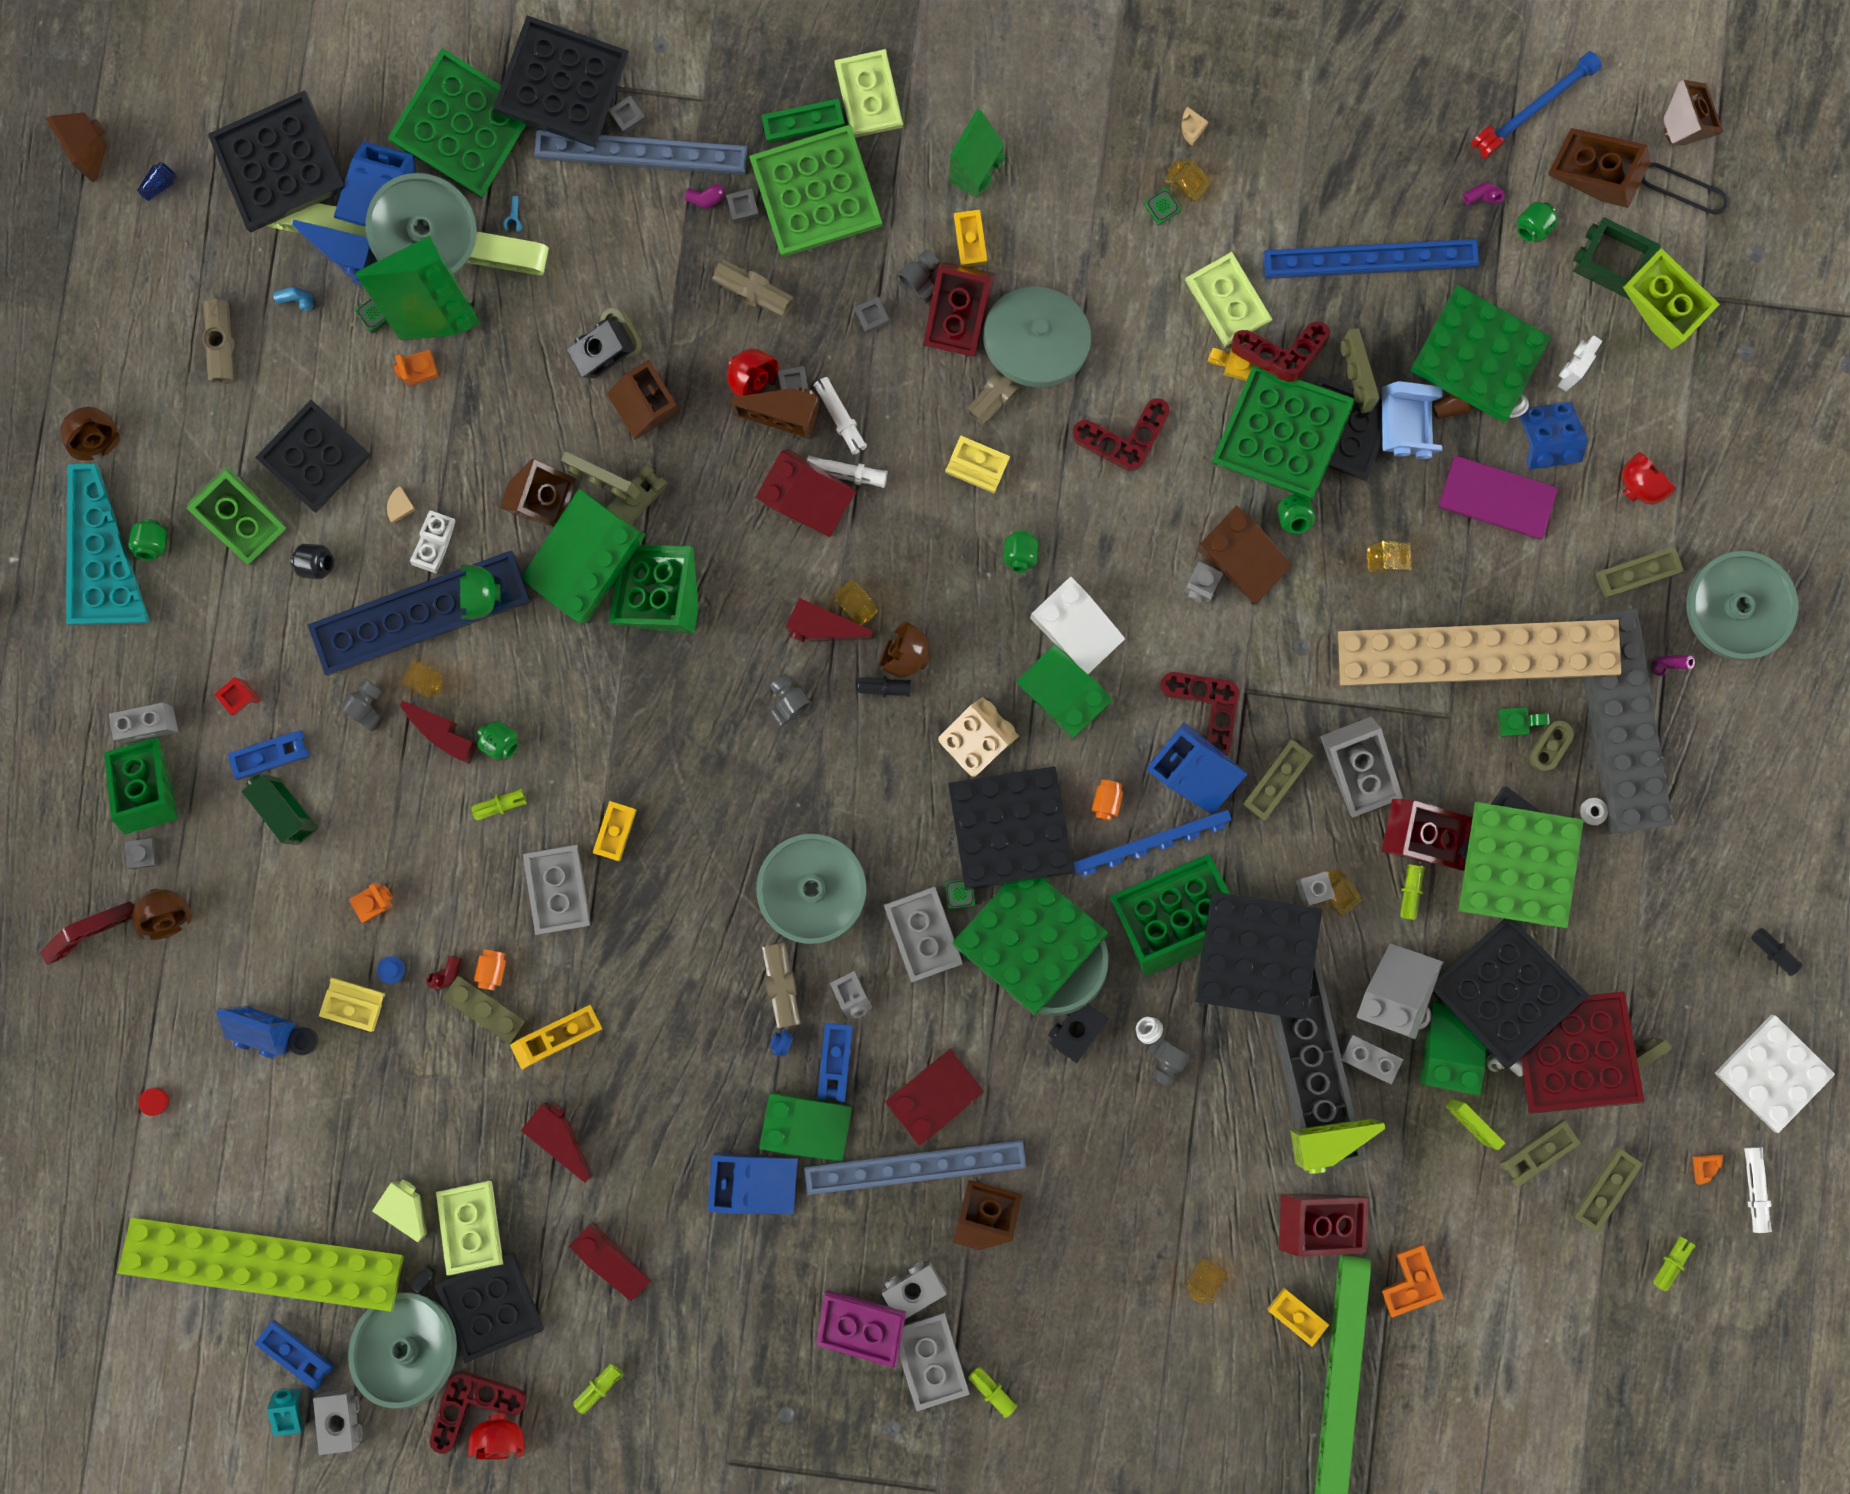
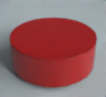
[138,1088,169,1116]

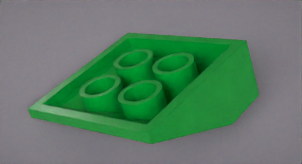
[609,545,699,633]

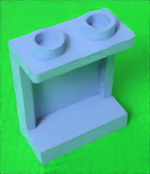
[1382,381,1442,459]

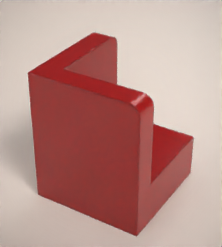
[214,677,261,716]

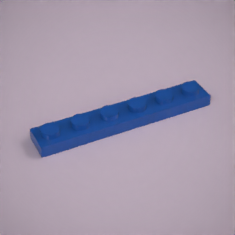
[1073,810,1232,877]

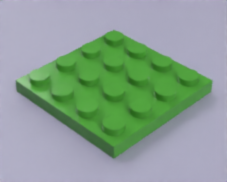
[749,124,883,258]
[1458,802,1584,928]

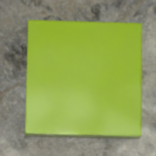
[1445,1099,1505,1150]

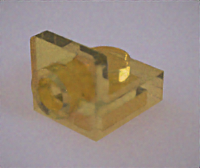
[1164,159,1212,202]
[1367,541,1412,573]
[832,578,878,625]
[400,659,444,699]
[1327,868,1363,917]
[1185,1257,1227,1305]

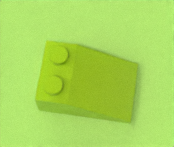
[1623,248,1720,350]
[1290,1118,1385,1174]

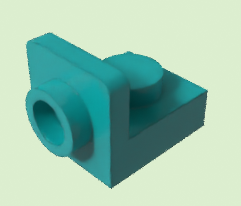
[267,1389,304,1436]

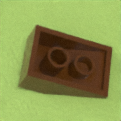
[1549,128,1650,208]
[730,387,820,439]
[1196,505,1292,604]

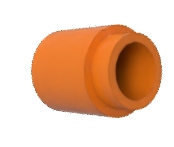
[1091,780,1124,821]
[474,949,506,991]

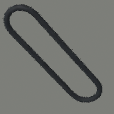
[1642,162,1728,215]

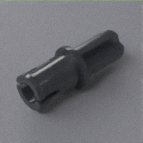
[857,676,911,698]
[1751,928,1803,976]

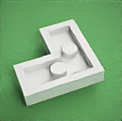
[1557,335,1602,392]

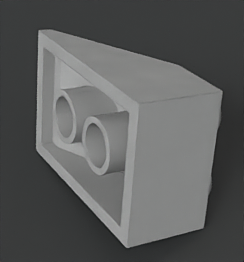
[1320,717,1403,818]
[1357,943,1443,1040]

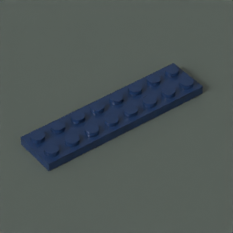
[308,551,531,676]

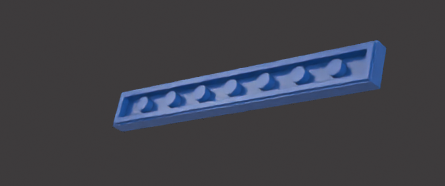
[1263,239,1479,279]

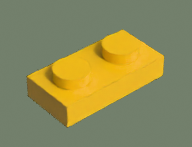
[954,210,987,267]
[593,801,637,861]
[1267,1288,1329,1347]

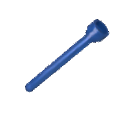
[1495,51,1602,139]

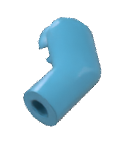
[273,287,315,311]

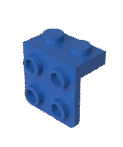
[1519,402,1587,470]

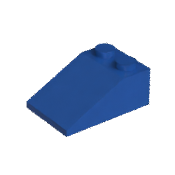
[292,219,378,286]
[217,1006,296,1058]

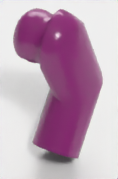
[1462,182,1505,205]
[684,184,725,208]
[1651,655,1695,676]

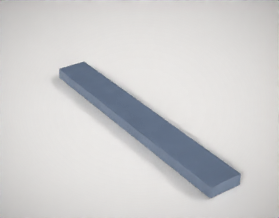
[534,130,748,175]
[804,1140,1026,1195]

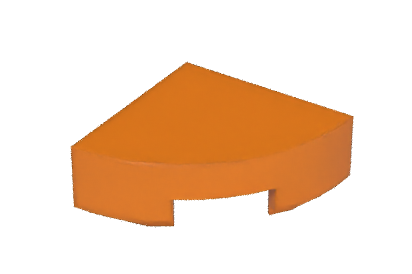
[1692,1153,1723,1185]

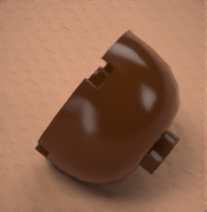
[60,407,119,461]
[880,621,930,677]
[132,889,192,940]

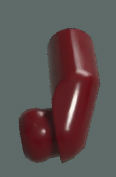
[426,955,462,990]

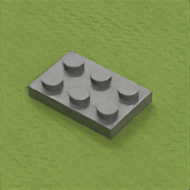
[523,845,591,935]
[884,887,963,983]
[899,1312,970,1412]

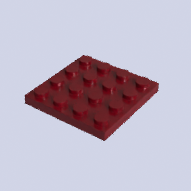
[1520,991,1645,1114]

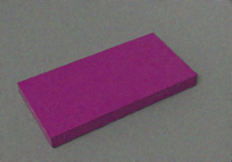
[1437,455,1558,540]

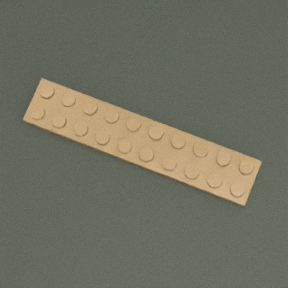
[1338,620,1621,686]

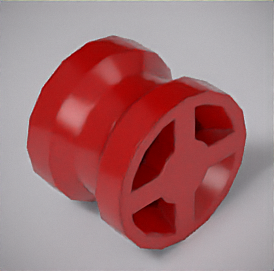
[1470,125,1505,160]

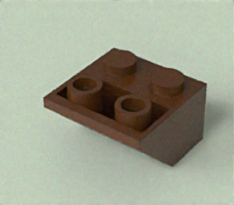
[607,360,681,440]

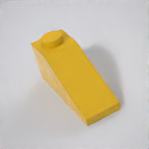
[510,1005,602,1070]

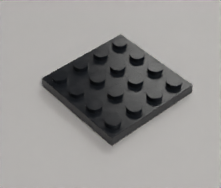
[493,15,629,148]
[208,90,345,233]
[948,766,1074,890]
[1195,891,1323,1020]
[1432,918,1589,1070]

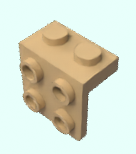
[938,697,1019,777]

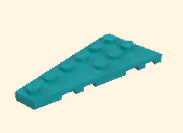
[66,464,151,626]

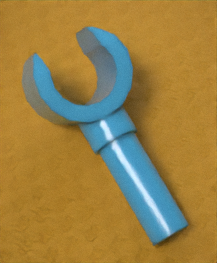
[504,196,522,232]

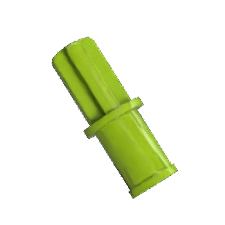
[471,788,527,820]
[1400,864,1426,920]
[1653,1236,1695,1292]
[573,1363,623,1414]
[968,1367,1017,1418]

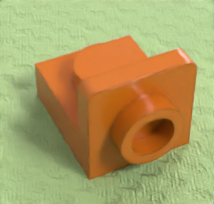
[394,350,439,386]
[349,883,393,923]

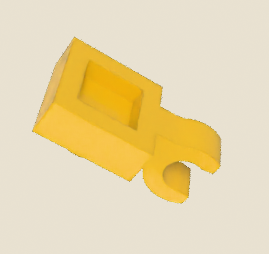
[1207,348,1253,381]

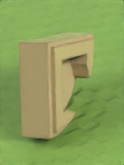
[1181,107,1209,145]
[387,486,416,524]

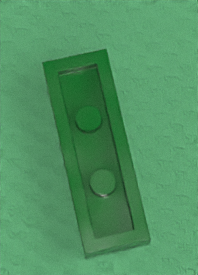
[761,98,845,144]

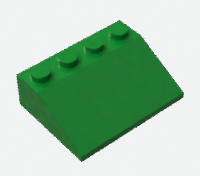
[355,236,480,340]
[522,489,646,624]
[1109,854,1230,977]

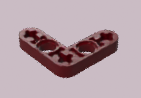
[1231,322,1330,382]
[1072,398,1169,471]
[1160,672,1239,755]
[40,901,134,965]
[429,1371,527,1454]

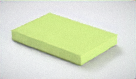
[834,49,903,138]
[1185,252,1272,348]
[436,1181,503,1276]

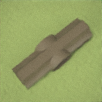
[712,259,794,319]
[202,299,235,384]
[966,371,1021,426]
[762,943,801,1028]

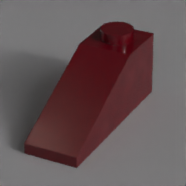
[786,598,874,643]
[521,1102,593,1183]
[568,1222,651,1301]

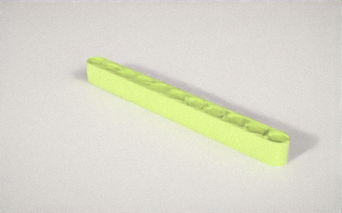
[267,203,549,275]

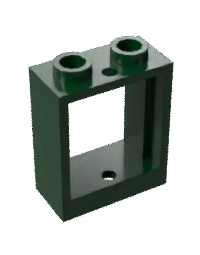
[1573,217,1662,300]
[241,774,319,845]

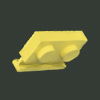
[945,436,1010,494]
[319,978,386,1032]

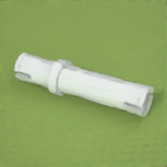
[813,377,867,455]
[807,456,888,488]
[1744,1147,1772,1233]

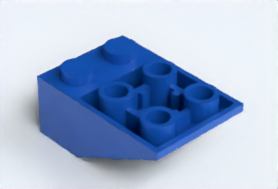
[334,141,416,226]
[1146,722,1248,815]
[708,1152,798,1214]

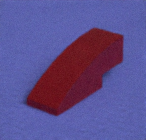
[400,700,477,764]

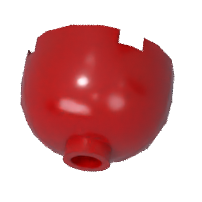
[727,348,779,397]
[1622,451,1676,505]
[468,1414,525,1460]

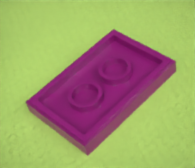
[816,1290,906,1368]

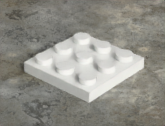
[1715,1015,1835,1133]

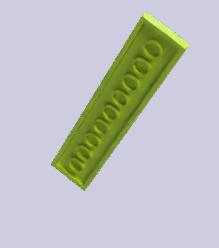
[117,1218,404,1312]

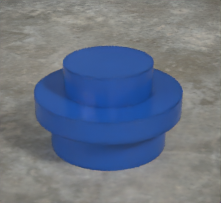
[377,956,405,984]
[769,1029,793,1056]

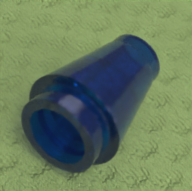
[137,161,177,201]

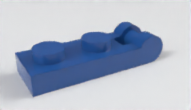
[227,731,310,780]
[817,1023,853,1102]
[254,1319,335,1390]

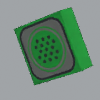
[1144,188,1181,226]
[355,298,388,333]
[945,879,975,909]

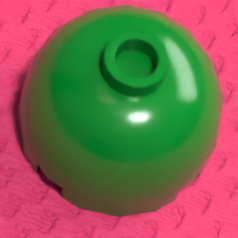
[460,565,500,620]

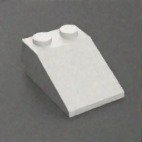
[1030,577,1125,674]

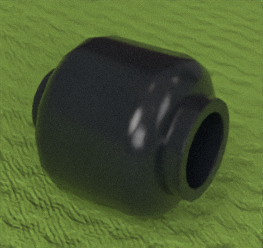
[291,544,334,579]

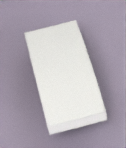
[410,510,456,574]

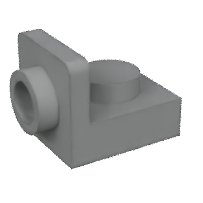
[1184,561,1223,604]
[1295,872,1335,906]
[830,971,873,1019]

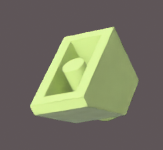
[372,1180,427,1242]

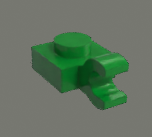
[1498,707,1550,737]

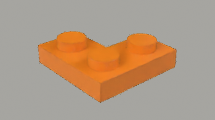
[1380,1244,1444,1318]

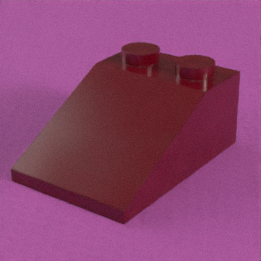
[923,262,995,357]
[755,449,857,537]
[1381,799,1473,871]
[885,1049,984,1146]
[1279,1193,1369,1257]

